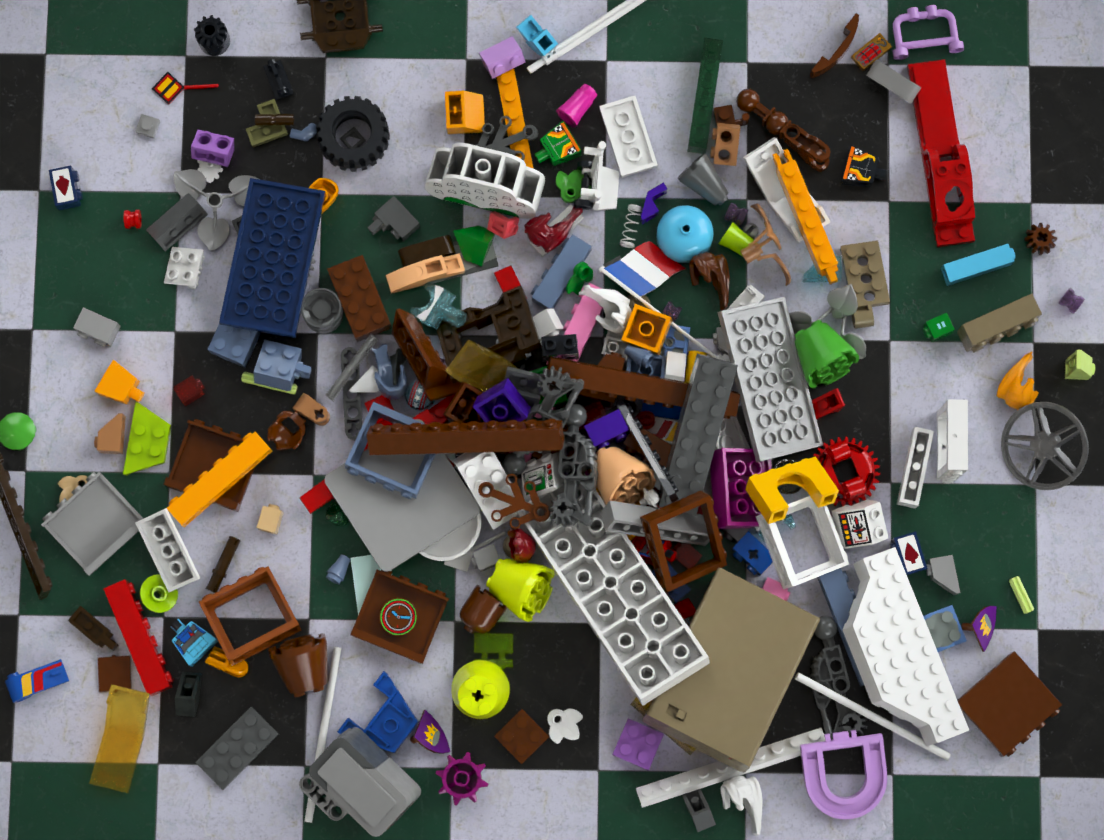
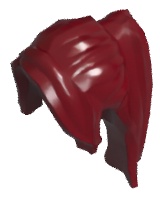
[524,207,583,253]

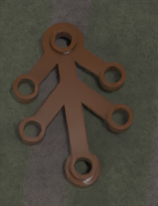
[478,474,551,529]

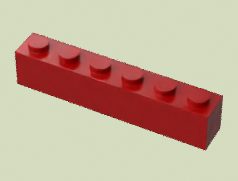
[104,579,173,696]

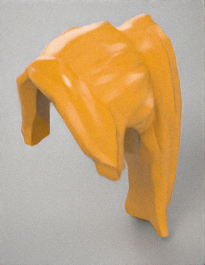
[996,352,1039,410]

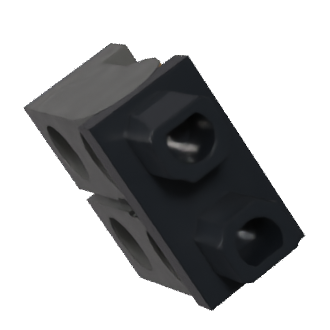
[541,334,579,362]

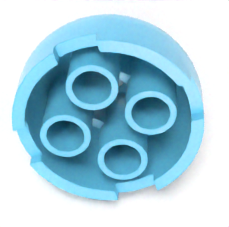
[656,205,714,263]

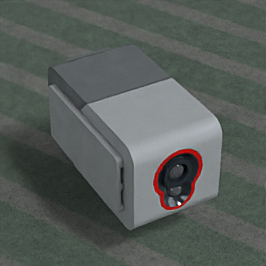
[299,727,421,837]

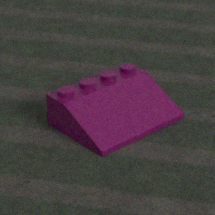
[710,448,776,529]

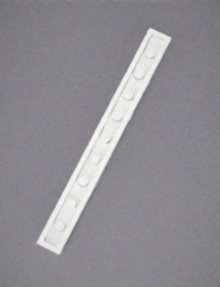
[636,728,825,808]

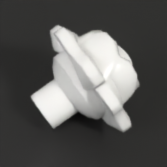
[639,488,660,508]

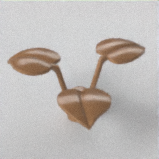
[740,203,791,286]

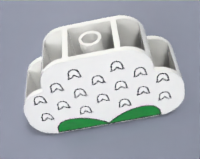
[425,143,545,219]

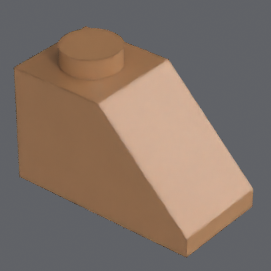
[94,413,126,454]

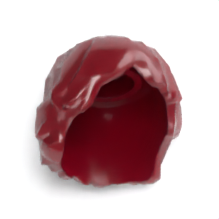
[507,528,536,563]

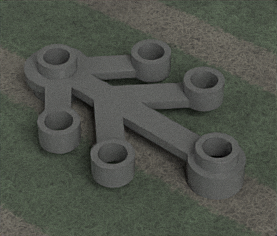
[475,116,538,161]

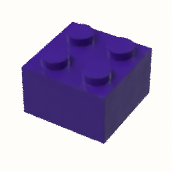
[473,378,531,422]
[584,409,629,451]

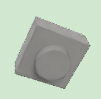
[136,114,160,138]

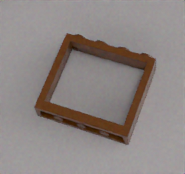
[640,491,727,592]

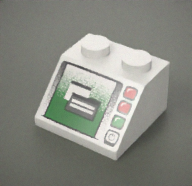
[521,452,570,501]

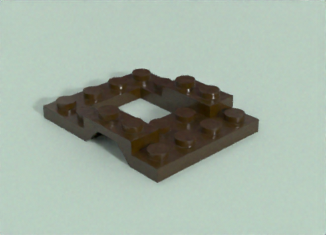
[434,285,542,384]

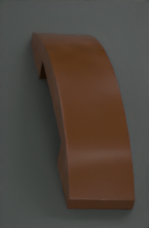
[810,13,859,78]

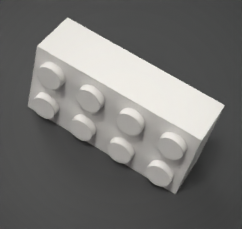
[453,452,517,530]

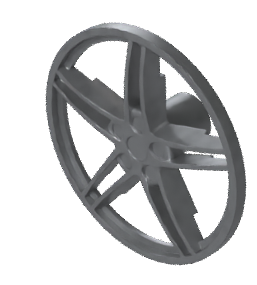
[1001,402,1089,490]

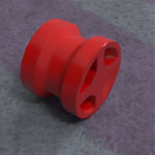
[124,210,142,229]

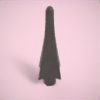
[390,348,406,386]

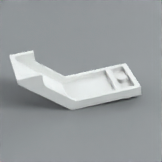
[743,137,830,242]

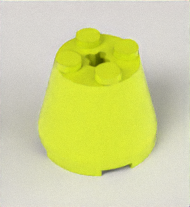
[486,559,555,622]
[451,660,510,719]

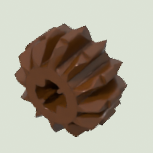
[1024,223,1057,255]

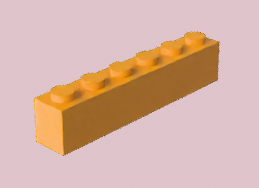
[167,432,272,528]

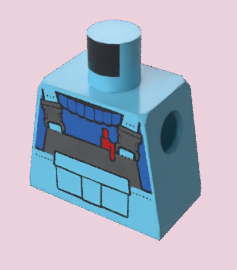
[170,619,218,667]

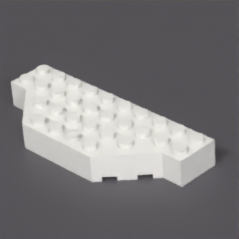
[843,547,969,747]

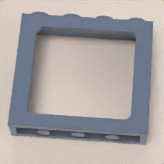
[345,402,436,499]

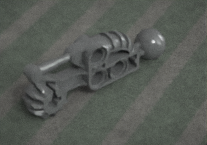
[502,366,585,476]
[549,404,598,527]
[809,616,867,740]

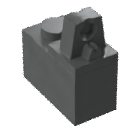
[368,196,420,242]

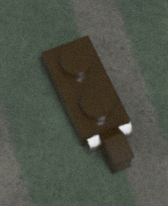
[68,606,118,651]

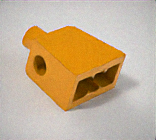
[95,360,145,404]

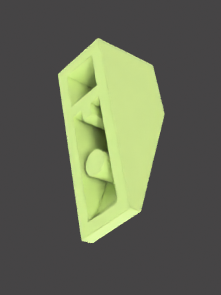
[1065,350,1095,380]

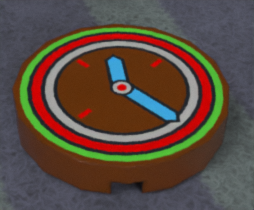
[379,597,418,636]

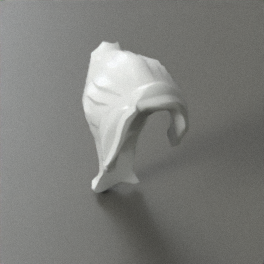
[579,285,632,333]
[720,776,763,836]

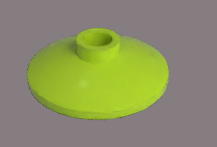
[140,574,178,613]

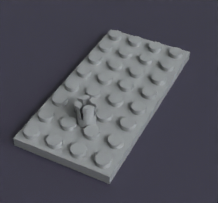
[717,297,823,463]

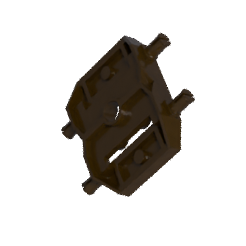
[297,0,383,53]

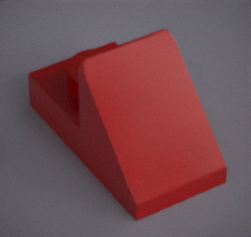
[812,388,845,420]

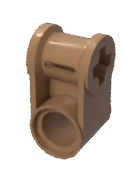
[292,393,330,426]

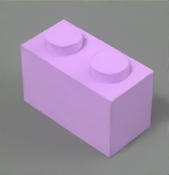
[479,36,525,79]

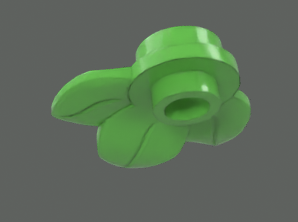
[556,170,592,203]

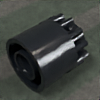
[194,15,230,56]

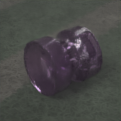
[724,202,749,227]
[1058,288,1085,314]

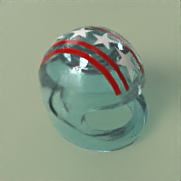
[404,379,435,411]

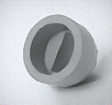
[743,223,758,239]

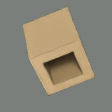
[256,504,283,535]

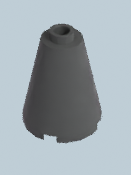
[678,153,728,206]

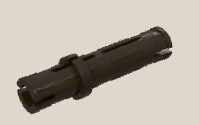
[205,536,241,593]

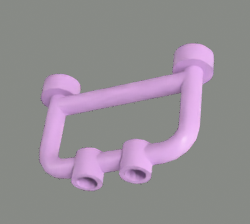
[893,5,964,60]

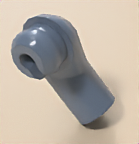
[290,123,317,141]

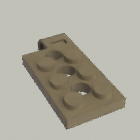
[840,240,890,329]

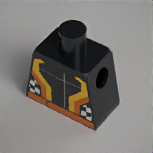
[840,146,888,187]

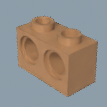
[710,123,740,166]

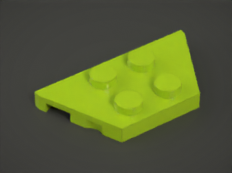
[123,402,171,476]

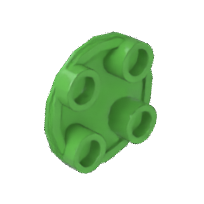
[0,413,37,450]

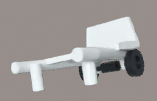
[574,141,620,211]

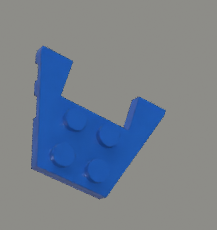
[337,671,419,753]

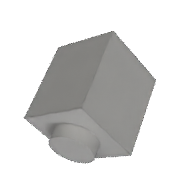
[471,544,500,572]

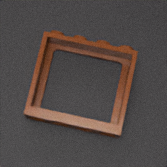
[199,566,301,666]

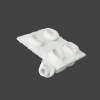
[164,247,205,289]

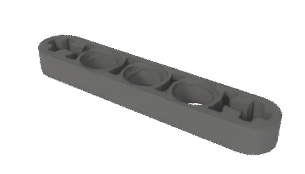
[341,347,363,441]

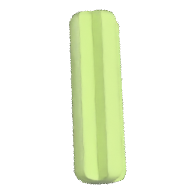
[1009,576,1034,614]

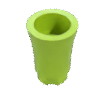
[718,222,762,257]

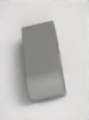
[866,59,921,104]

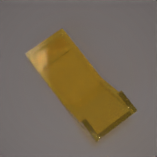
[445,339,543,421]
[89,684,150,793]

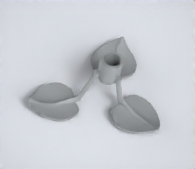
[174,169,258,251]
[789,284,866,359]

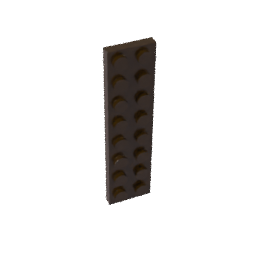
[0,452,52,600]

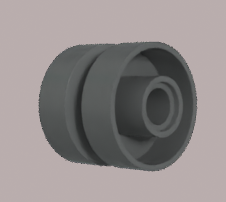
[301,288,344,334]

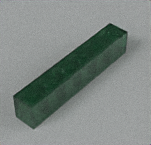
[687,38,723,154]

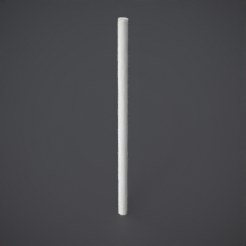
[304,647,341,823]
[795,672,951,760]

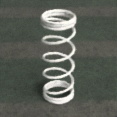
[620,204,643,248]

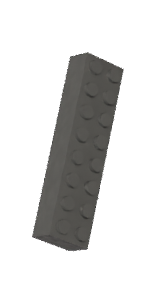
[657,353,738,516]

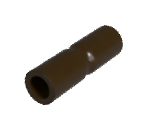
[255,114,294,126]

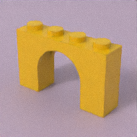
[745,456,839,524]

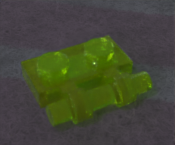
[474,633,513,669]

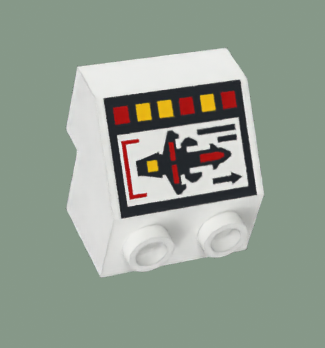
[831,499,888,549]

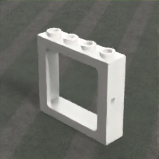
[937,399,968,484]
[756,496,849,589]

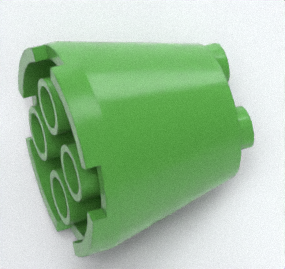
[794,320,859,388]

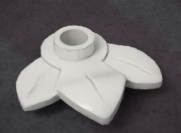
[547,708,583,744]

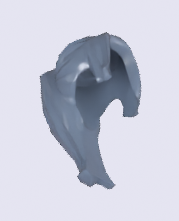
[371,344,408,400]

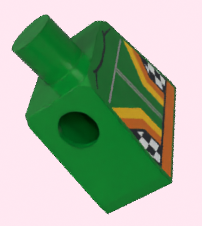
[534,121,582,166]

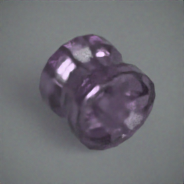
[662,301,683,323]

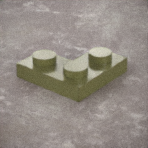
[246,99,288,148]

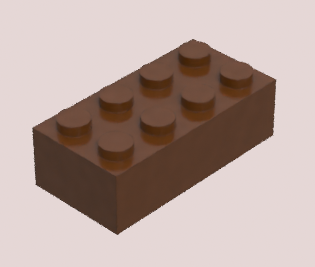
[327,255,392,342]

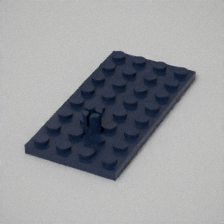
[219,178,326,338]

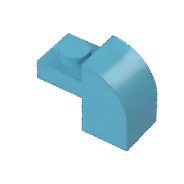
[516,15,558,56]

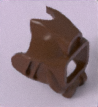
[268,410,306,450]

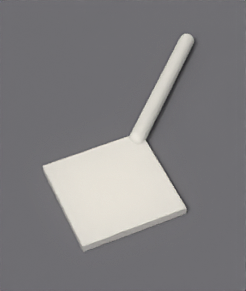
[444,532,506,572]

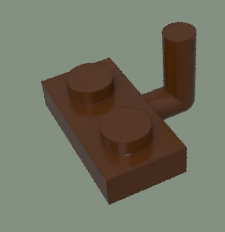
[713,105,750,139]

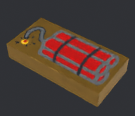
[851,33,892,71]

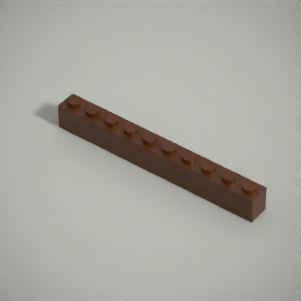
[547,356,740,419]
[366,419,564,455]

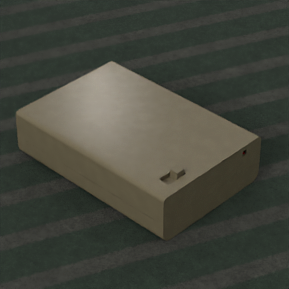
[642,568,820,773]

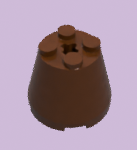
[268,633,327,697]

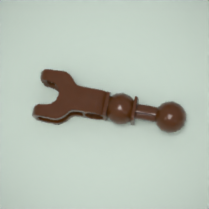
[736,89,830,172]

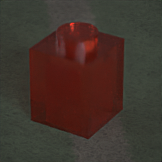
[173,375,205,406]
[672,542,703,570]

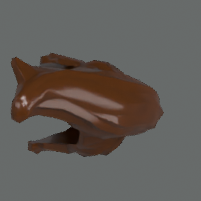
[689,252,730,311]

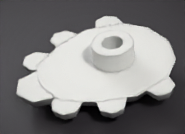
[197,160,223,183]

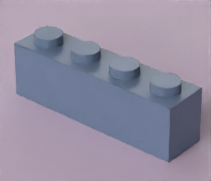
[531,234,592,309]

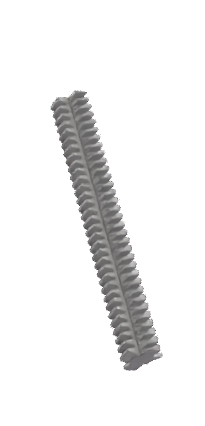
[326,334,379,402]

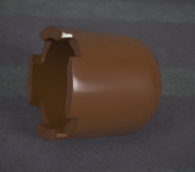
[460,585,507,634]

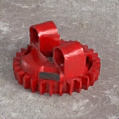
[813,437,880,507]

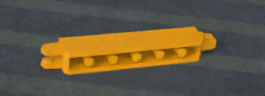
[772,149,838,285]

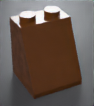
[576,352,625,408]

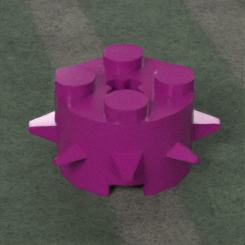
[436,752,489,806]

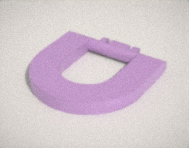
[800,730,887,819]

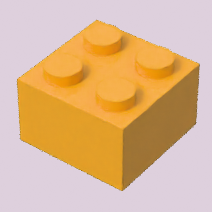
[621,304,672,355]

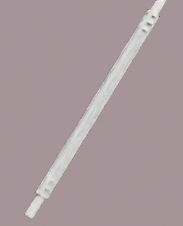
[527,0,646,74]

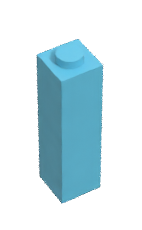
[941,244,1015,286]

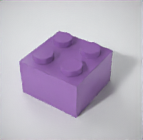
[612,718,664,771]

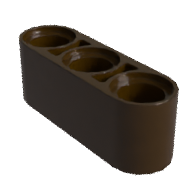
[398,235,456,267]

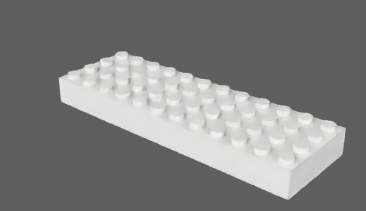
[517,474,710,706]

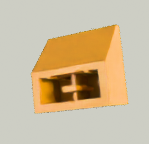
[445,91,485,134]

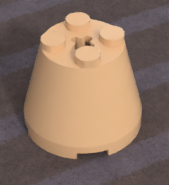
[588,447,656,505]

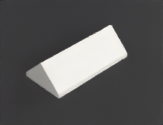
[135,508,200,592]

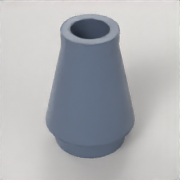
[624,344,654,368]
[326,554,351,585]

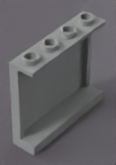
[41,472,144,576]

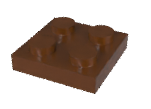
[494,709,549,764]

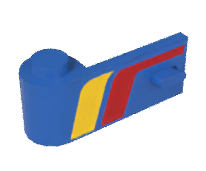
[5,659,69,703]

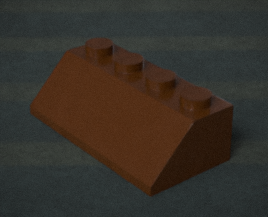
[391,308,448,390]

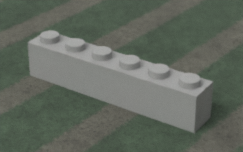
[601,501,709,546]

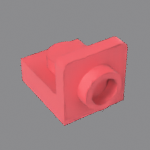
[487,211,519,239]

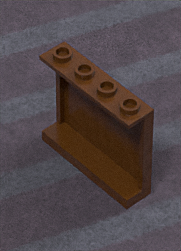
[164,419,255,512]
[350,570,449,664]
[957,651,1062,757]

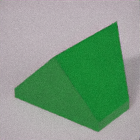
[453,225,495,267]

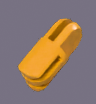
[205,646,248,678]

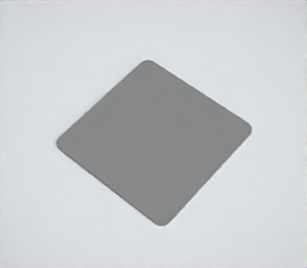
[325,419,480,572]

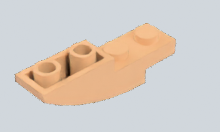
[386,253,465,294]

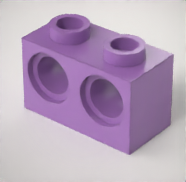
[191,130,234,167]

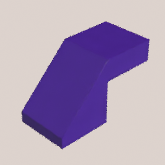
[640,182,668,225]

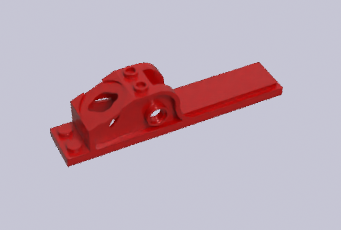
[907,59,975,247]

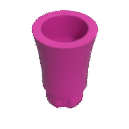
[556,84,597,127]

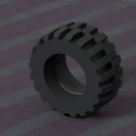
[316,96,390,172]

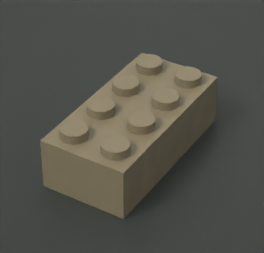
[957,294,1042,353]

